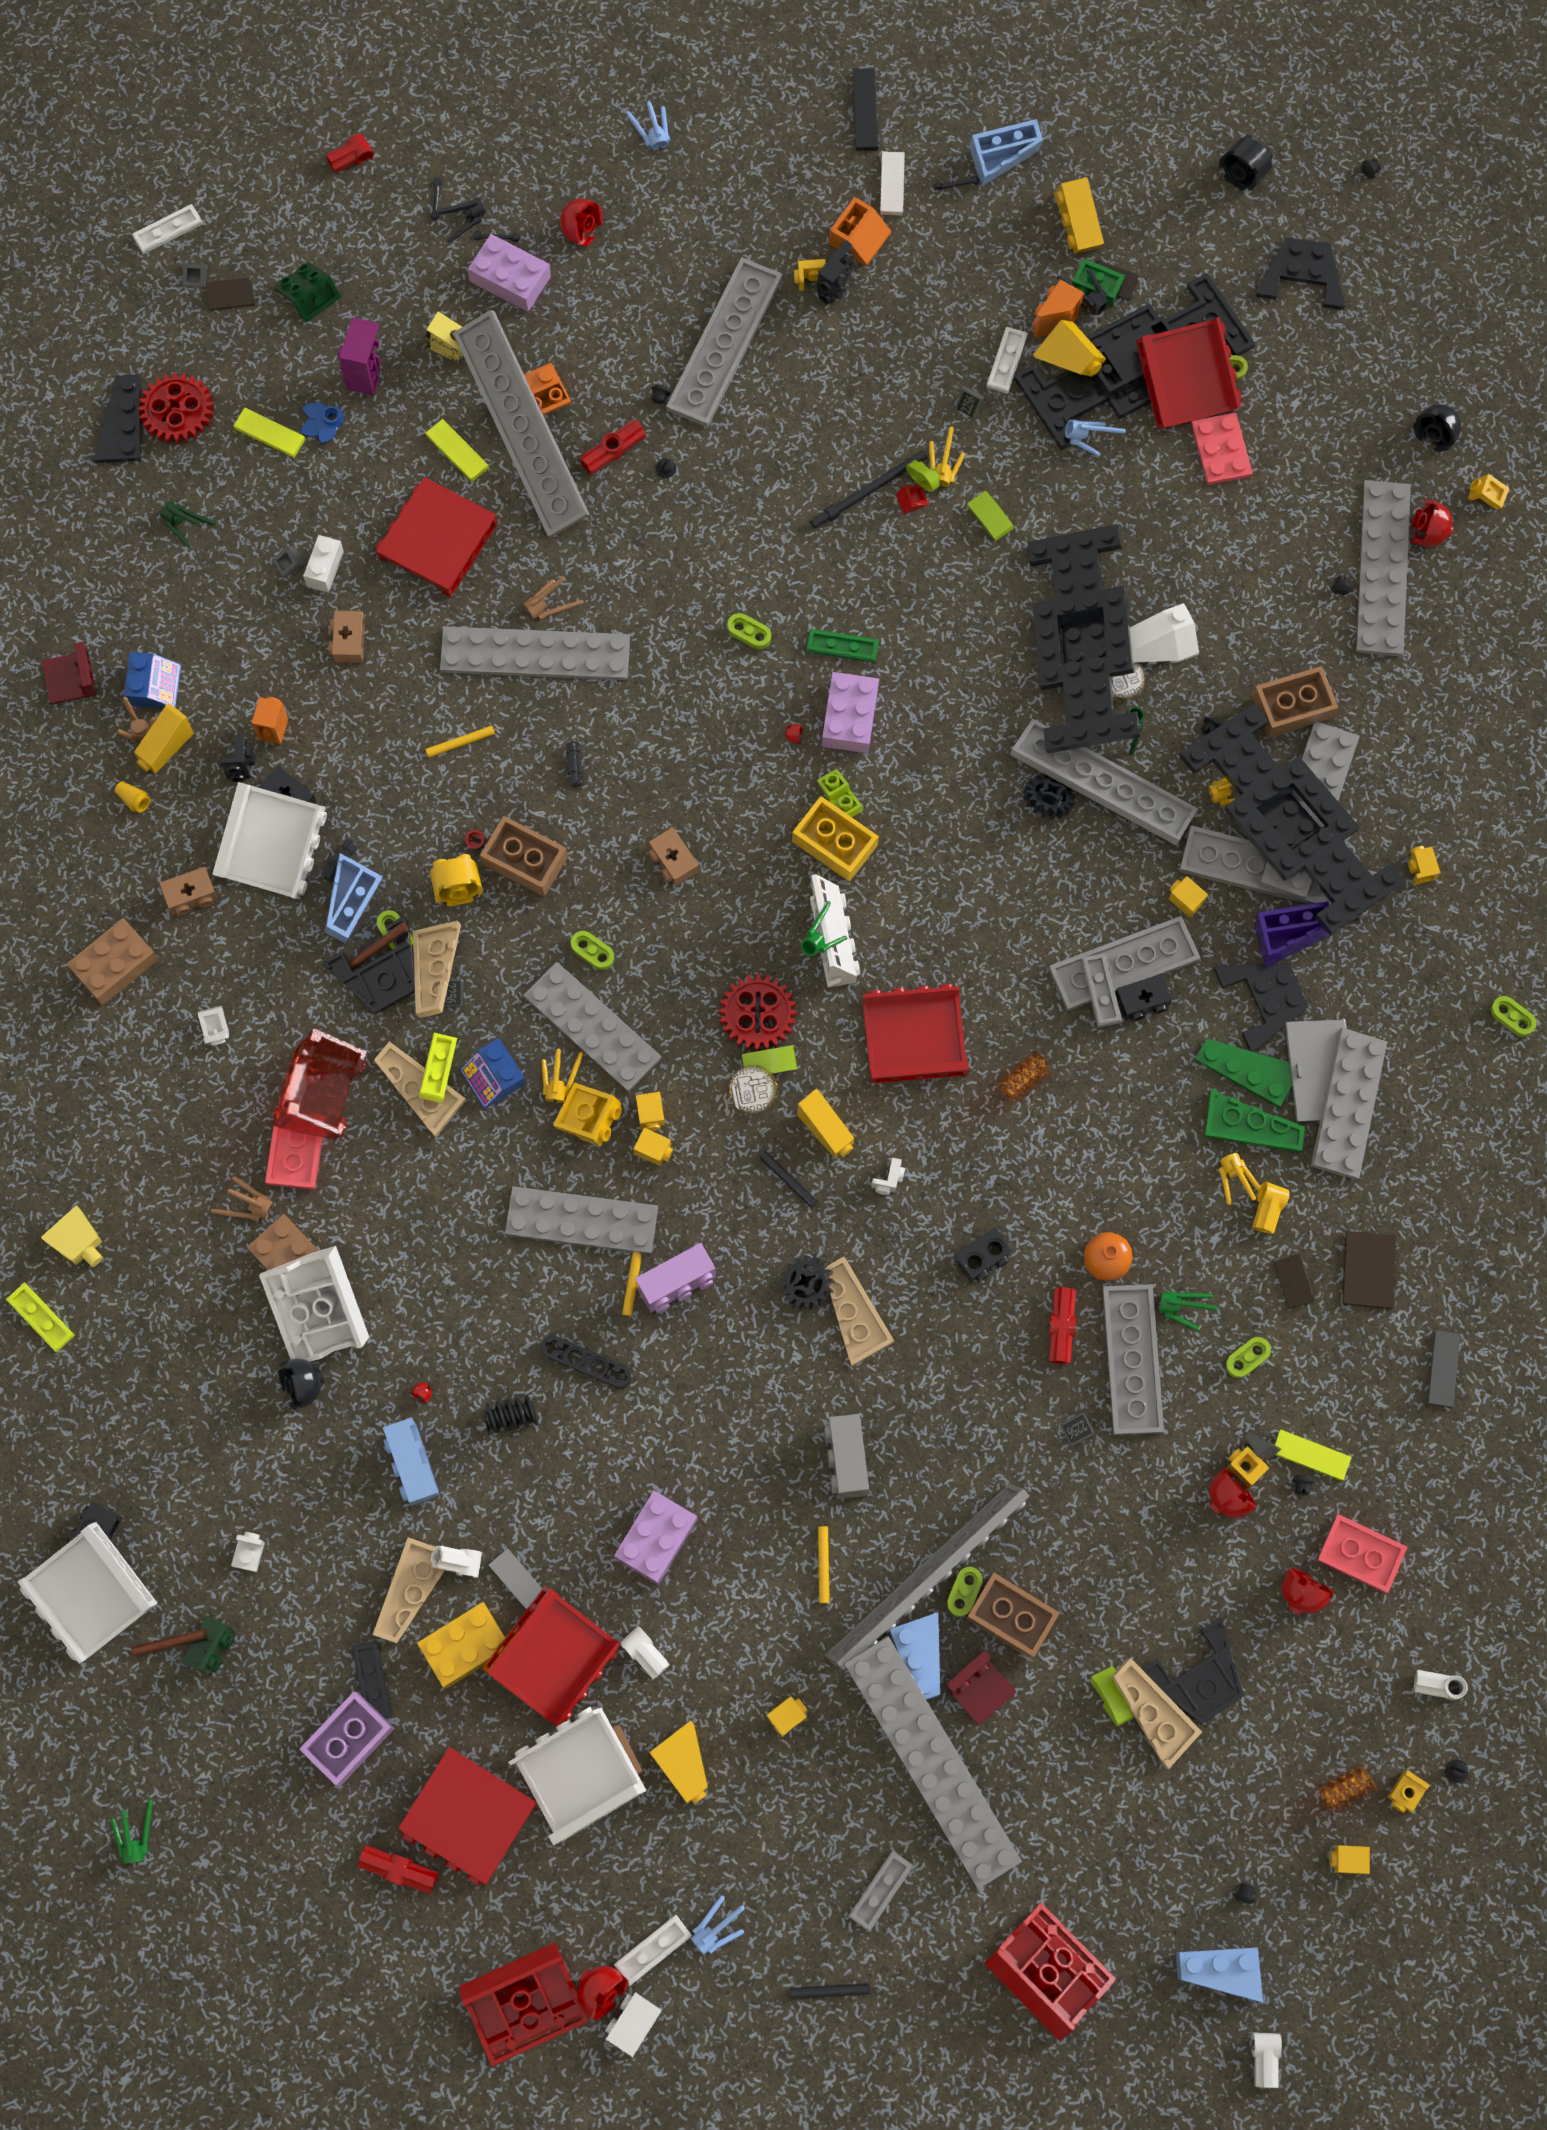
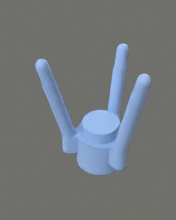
[626,102,670,150]
[1065,419,1126,456]
[690,1895,745,1955]

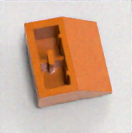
[829,197,891,267]
[1032,279,1084,337]
[524,363,571,415]

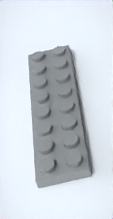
[666,257,783,428]
[1356,480,1411,657]
[440,626,630,680]
[1010,719,1198,845]
[1259,722,1360,901]
[1179,826,1377,919]

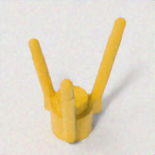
[929,427,965,487]
[1208,777,1235,807]
[541,1048,583,1103]
[1218,1153,1261,1205]

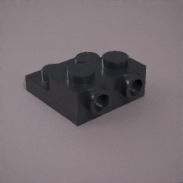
[817,240,853,304]

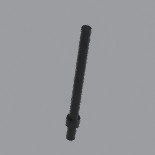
[810,450,928,529]

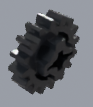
[1023,775,1075,820]
[780,1255,835,1310]

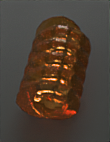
[997,1050,1051,1102]
[1319,1765,1379,1817]

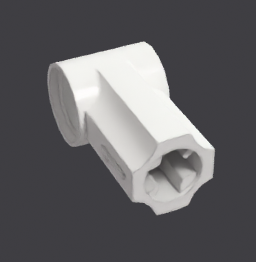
[430,1546,482,1578]
[620,1626,670,1680]
[1414,1670,1468,1700]
[1252,2033,1282,2088]

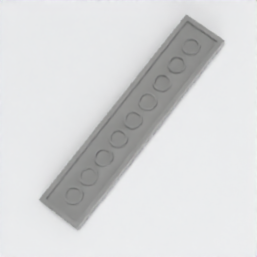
[453,310,590,537]
[825,1484,1029,1670]
[844,1636,1022,1889]

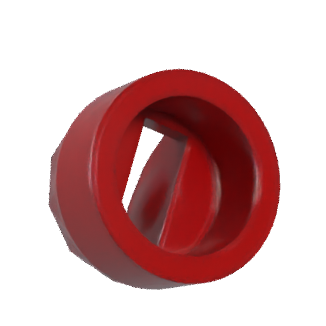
[784,724,803,743]
[465,830,485,850]
[410,1382,433,1404]

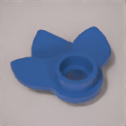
[301,402,344,443]

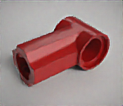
[326,134,374,174]

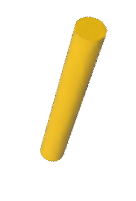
[425,725,495,758]
[622,1252,642,1316]
[818,1526,829,1604]

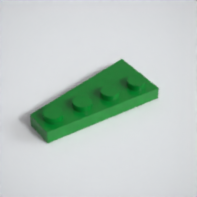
[1195,1039,1298,1108]
[1204,1089,1305,1153]

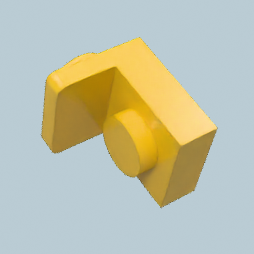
[794,259,826,291]
[1468,474,1509,510]

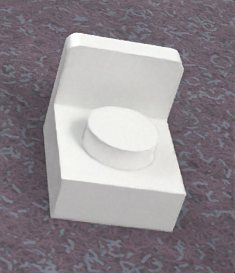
[231,1532,265,1572]

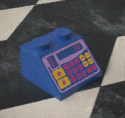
[124,652,181,708]
[459,1038,526,1110]

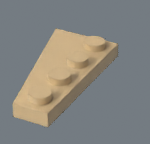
[413,921,461,1018]
[374,1041,466,1138]
[825,1257,894,1367]
[372,1537,445,1643]
[1111,1658,1202,1769]

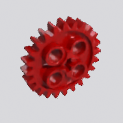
[138,372,215,445]
[719,974,797,1052]

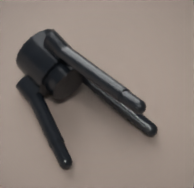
[434,198,485,243]
[1057,269,1109,316]

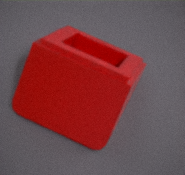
[895,485,929,514]

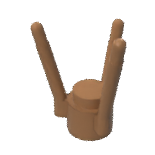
[523,577,584,620]
[117,697,156,743]
[211,1176,273,1222]

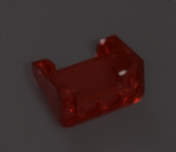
[272,1028,366,1140]

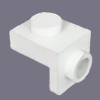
[198,1006,229,1045]
[871,1158,905,1195]

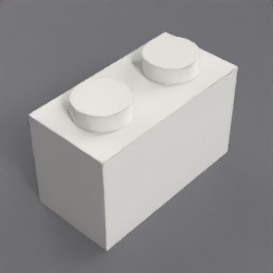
[304,535,344,593]
[605,1992,662,2057]

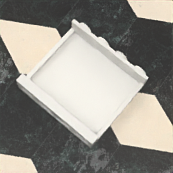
[212,782,327,899]
[18,1522,157,1663]
[509,1707,646,1845]

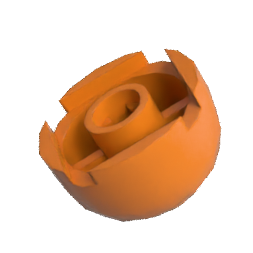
[1083,1232,1133,1282]

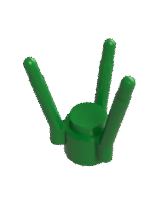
[800,901,847,956]
[1159,1291,1218,1331]
[110,1799,153,1864]

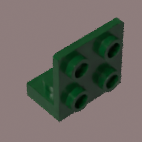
[274,262,341,323]
[182,1616,235,1676]

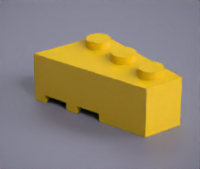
[1054,177,1104,254]

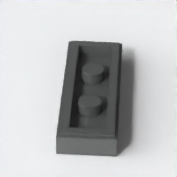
[1427,1330,1460,1408]

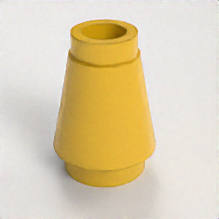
[115,781,150,813]

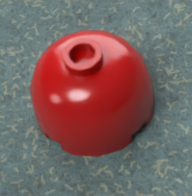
[560,198,602,246]
[1410,499,1453,548]
[1209,1468,1257,1519]
[1281,1568,1334,1615]
[577,1966,628,2021]

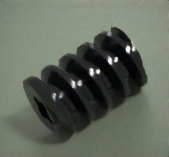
[484,1395,538,1435]

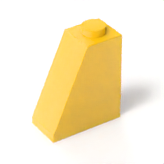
[1033,320,1106,376]
[134,703,194,774]
[797,1089,854,1159]
[650,1721,708,1805]

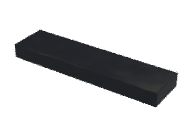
[853,68,879,151]

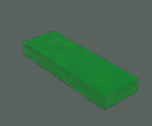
[806,629,879,663]

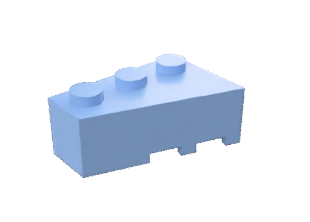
[969,119,1043,186]
[325,853,382,944]
[383,1417,440,1506]
[889,1612,940,1701]
[1176,1948,1263,2002]

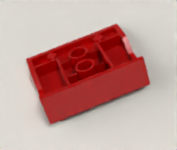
[984,1903,1116,2041]
[459,1942,589,2067]

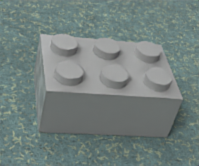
[824,1414,869,1499]

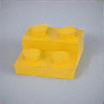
[553,1083,622,1147]

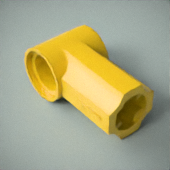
[1252,1181,1289,1234]

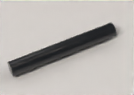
[759,1151,818,1208]
[790,1983,869,1999]

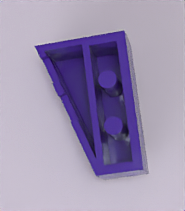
[1254,901,1329,968]

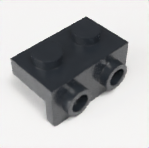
[220,735,255,782]

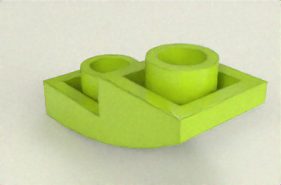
[967,491,1014,541]
[817,769,863,817]
[742,1045,797,1077]
[1090,1666,1135,1727]

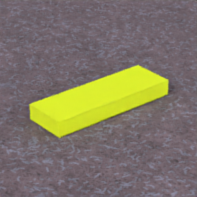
[233,408,306,458]
[426,419,489,482]
[418,1033,457,1103]
[6,1282,75,1353]
[1274,1430,1351,1481]

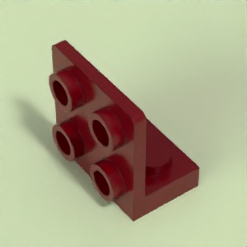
[42,641,97,704]
[945,1650,1016,1725]

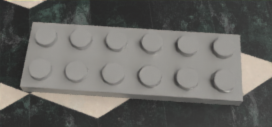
[1048,916,1201,1011]
[523,962,662,1092]
[1311,1028,1387,1180]
[505,1186,659,1255]
[1102,1284,1164,1436]

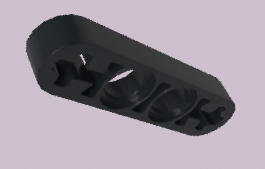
[541,1335,632,1389]

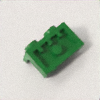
[1072,258,1125,307]

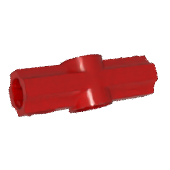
[579,419,646,475]
[1048,1287,1076,1364]
[357,1845,439,1894]

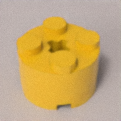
[430,854,483,906]

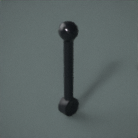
[933,176,979,190]
[431,178,442,220]
[473,231,520,242]

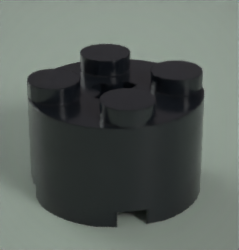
[1219,135,1273,191]

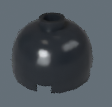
[1413,404,1461,452]
[278,1358,323,1410]

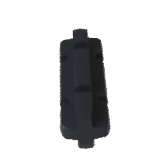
[566,741,583,787]
[321,839,358,882]

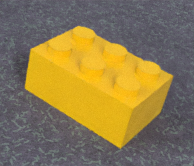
[792,796,879,882]
[417,1602,505,1689]

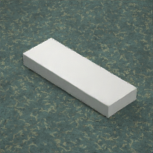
[880,151,905,215]
[132,204,203,254]
[986,327,1028,394]
[614,1915,692,1986]

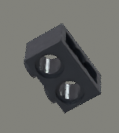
[954,1227,1012,1283]

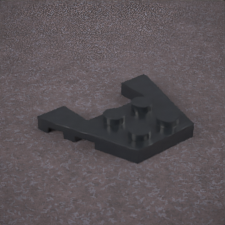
[1256,237,1345,310]
[323,916,415,1014]
[1214,963,1309,1052]
[1142,1617,1244,1725]

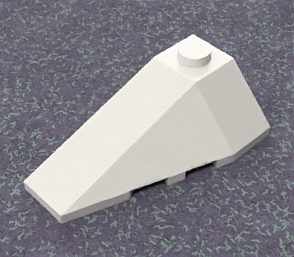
[1130,603,1199,664]

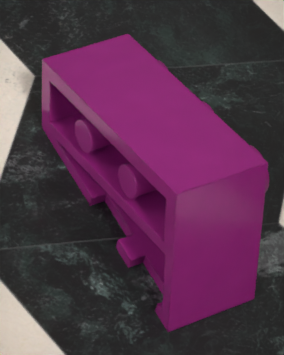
[337,317,380,396]

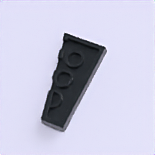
[94,375,141,463]

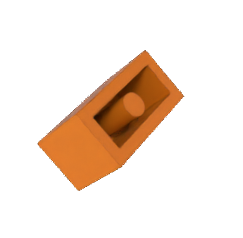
[252,697,288,745]

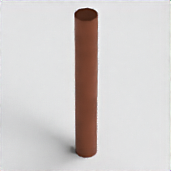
[349,922,408,969]
[132,1629,207,1657]

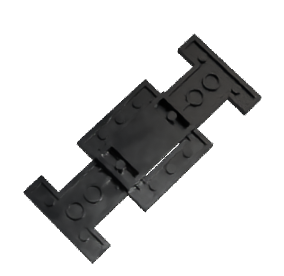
[1013,273,1255,450]
[1027,524,1141,754]
[1179,704,1406,936]

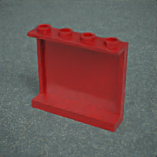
[1136,317,1242,430]
[376,477,498,597]
[862,984,969,1084]
[482,1586,621,1727]
[398,1747,538,1887]

